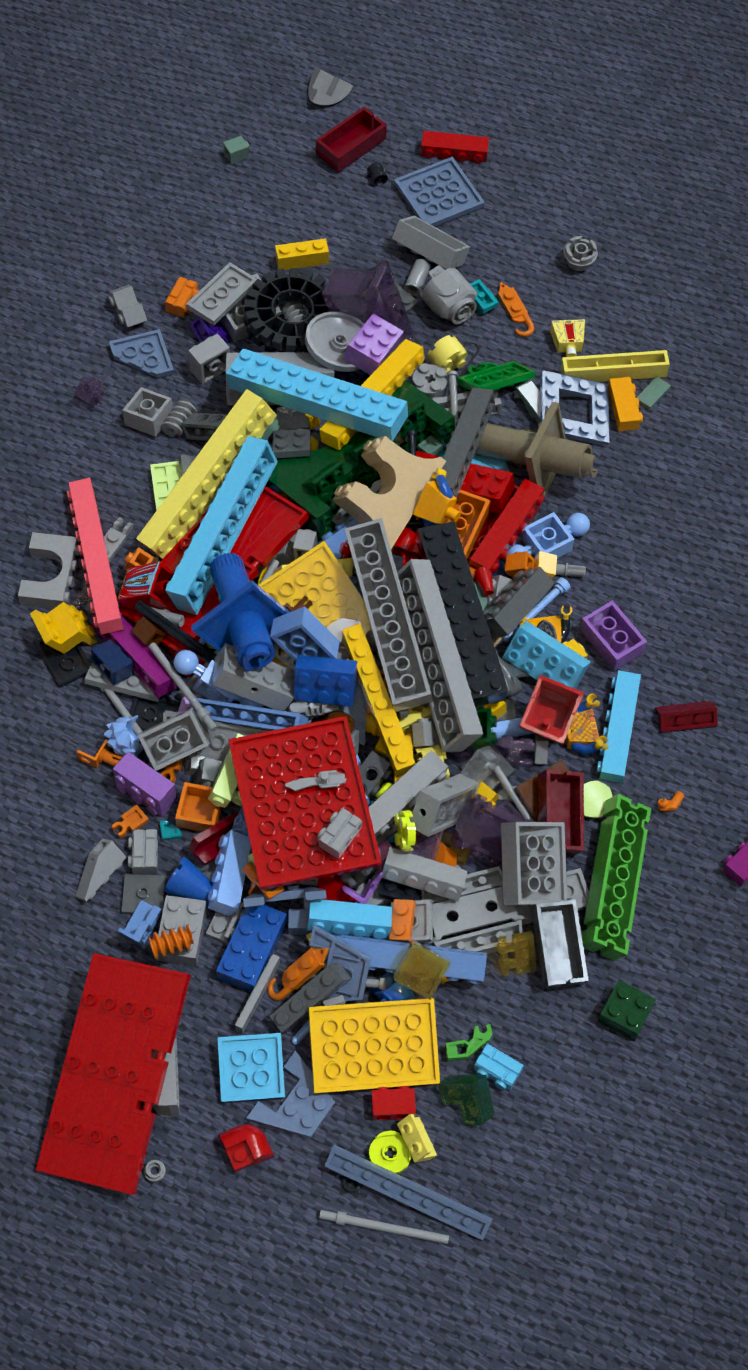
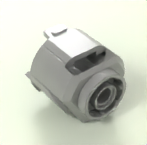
[420,265,477,324]

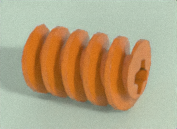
[148,924,194,959]

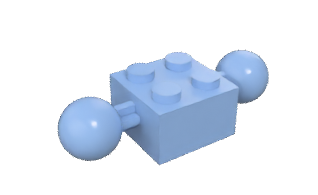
[505,512,590,560]
[174,650,264,708]

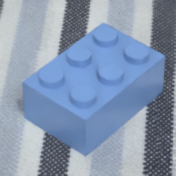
[270,607,340,662]

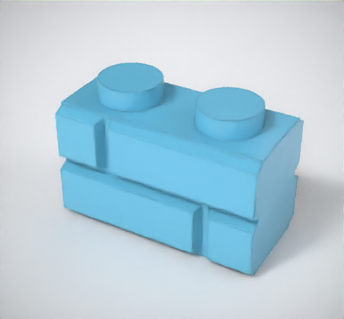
[474,1044,524,1091]

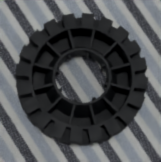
[244,268,340,352]

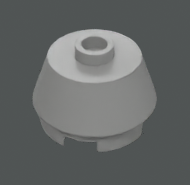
[564,236,598,271]

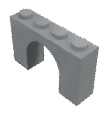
[18,532,80,608]

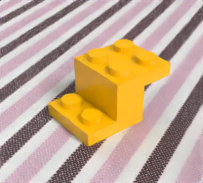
[30,602,97,654]

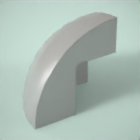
[308,67,353,105]

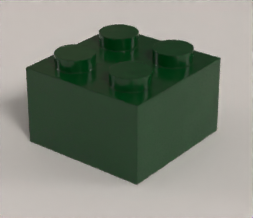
[598,980,656,1041]

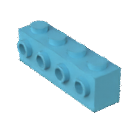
[307,899,392,939]

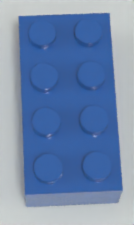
[216,905,287,992]

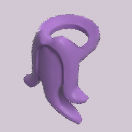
[341,872,383,904]

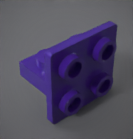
[189,315,230,343]

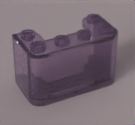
[450,794,531,866]

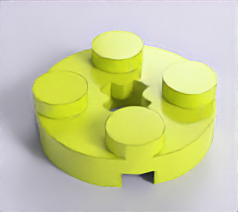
[394,810,416,852]
[369,1131,412,1174]

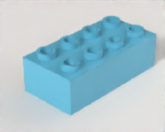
[503,621,591,689]

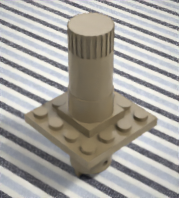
[475,401,598,496]

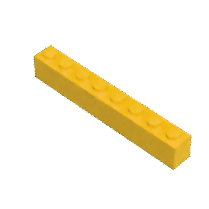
[319,339,425,450]
[342,624,416,777]

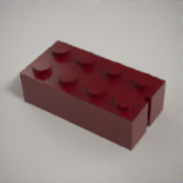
[316,107,387,172]
[538,769,584,855]

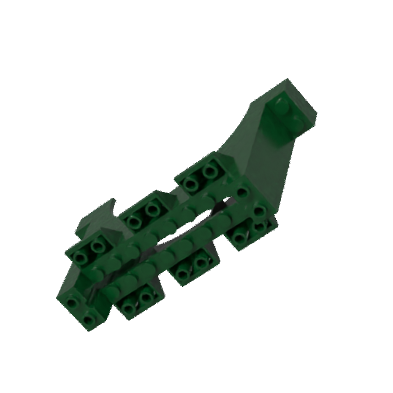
[265,370,455,541]

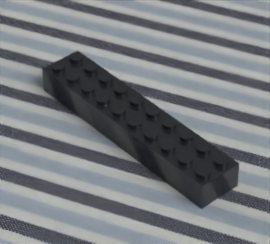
[416,521,509,707]

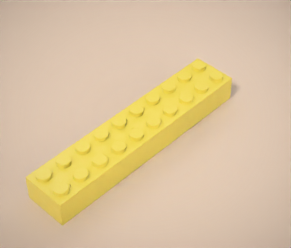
[136,389,277,559]

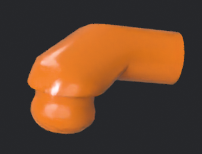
[657,791,685,812]

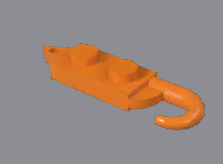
[497,282,534,337]
[268,948,329,1001]

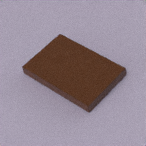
[514,760,569,822]

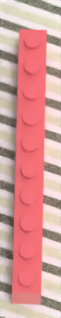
[67,478,123,635]

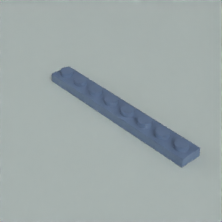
[325,1145,492,1240]

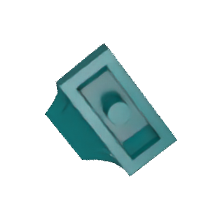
[470,279,499,314]

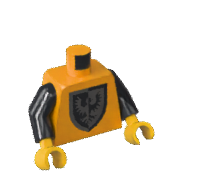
[517,606,572,643]

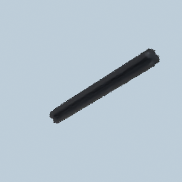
[134,600,217,663]

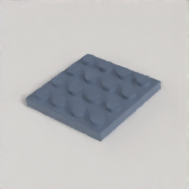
[394,157,485,227]

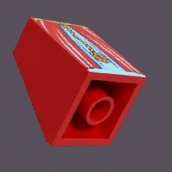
[117,561,176,613]

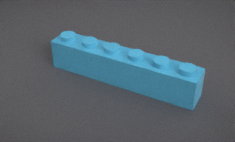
[596,670,641,784]

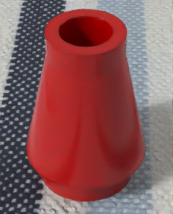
[474,567,494,596]

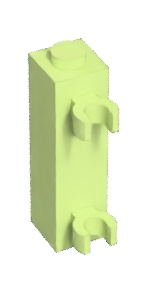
[207,733,243,808]

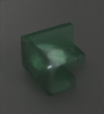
[438,1075,495,1125]

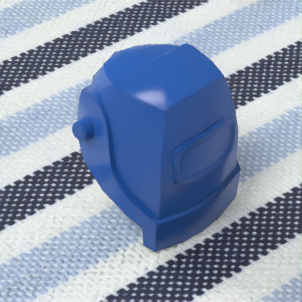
[370,972,414,1002]

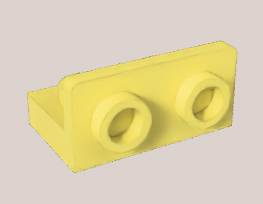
[397,1114,437,1163]

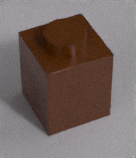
[132,616,167,646]

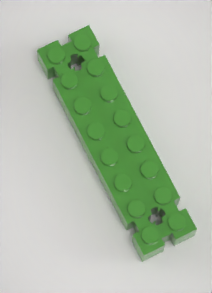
[582,794,651,960]

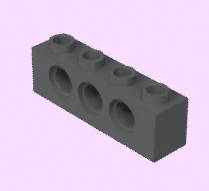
[181,413,227,441]
[359,751,393,806]

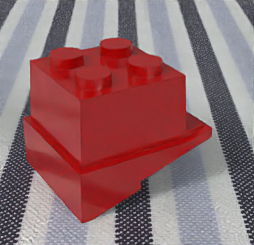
[519,675,584,745]

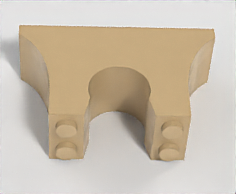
[332,436,446,549]

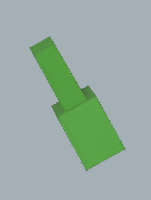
[445,1024,492,1062]

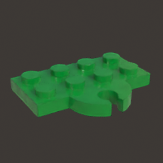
[457,361,535,391]

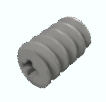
[280,300,308,322]
[161,398,197,437]

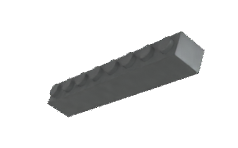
[435,388,495,499]

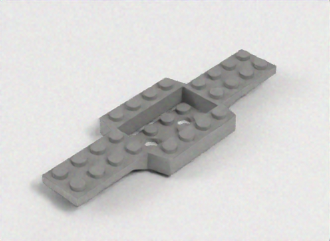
[353,866,589,954]

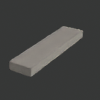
[235,954,280,1034]

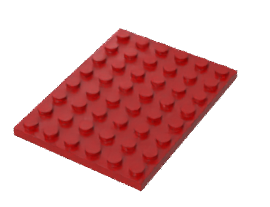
[228,716,382,890]

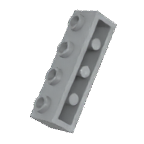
[382,847,467,902]

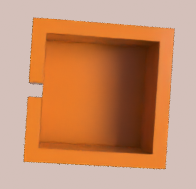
[175,782,222,832]

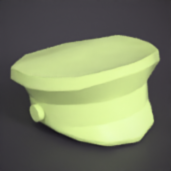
[584,781,613,818]

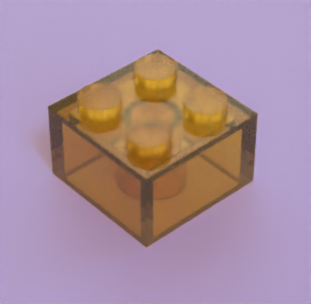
[393,940,451,1000]

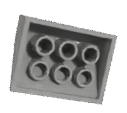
[501,822,567,905]

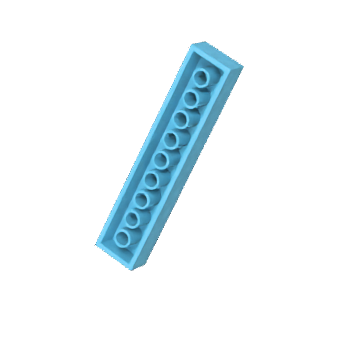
[226,348,408,441]
[166,436,278,615]

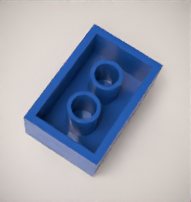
[294,655,357,707]

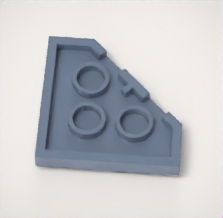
[109,329,174,378]

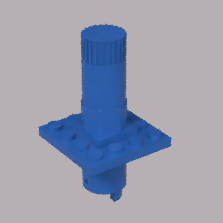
[191,553,290,672]

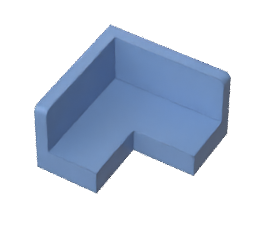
[118,901,163,947]

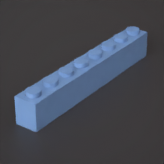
[320,933,487,984]

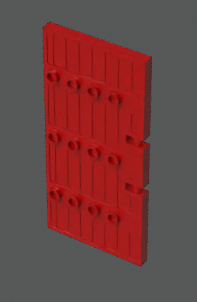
[119,486,310,654]
[36,953,191,1195]

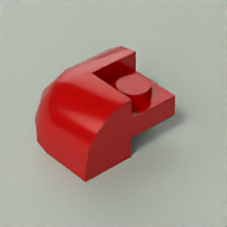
[218,1124,275,1173]

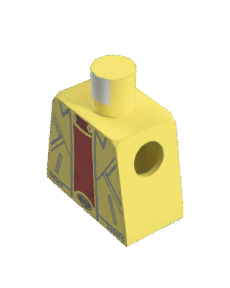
[550,319,585,357]

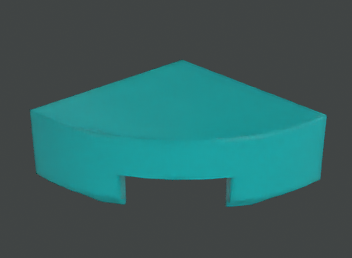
[160,821,182,841]

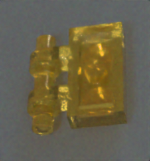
[497,931,537,976]

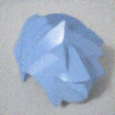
[103,715,144,758]

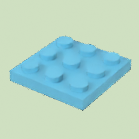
[218,1033,285,1102]

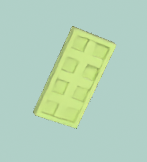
[150,461,181,510]

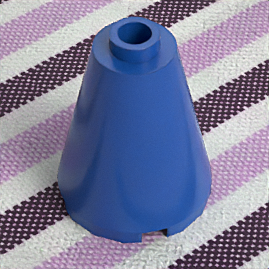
[163,857,213,907]

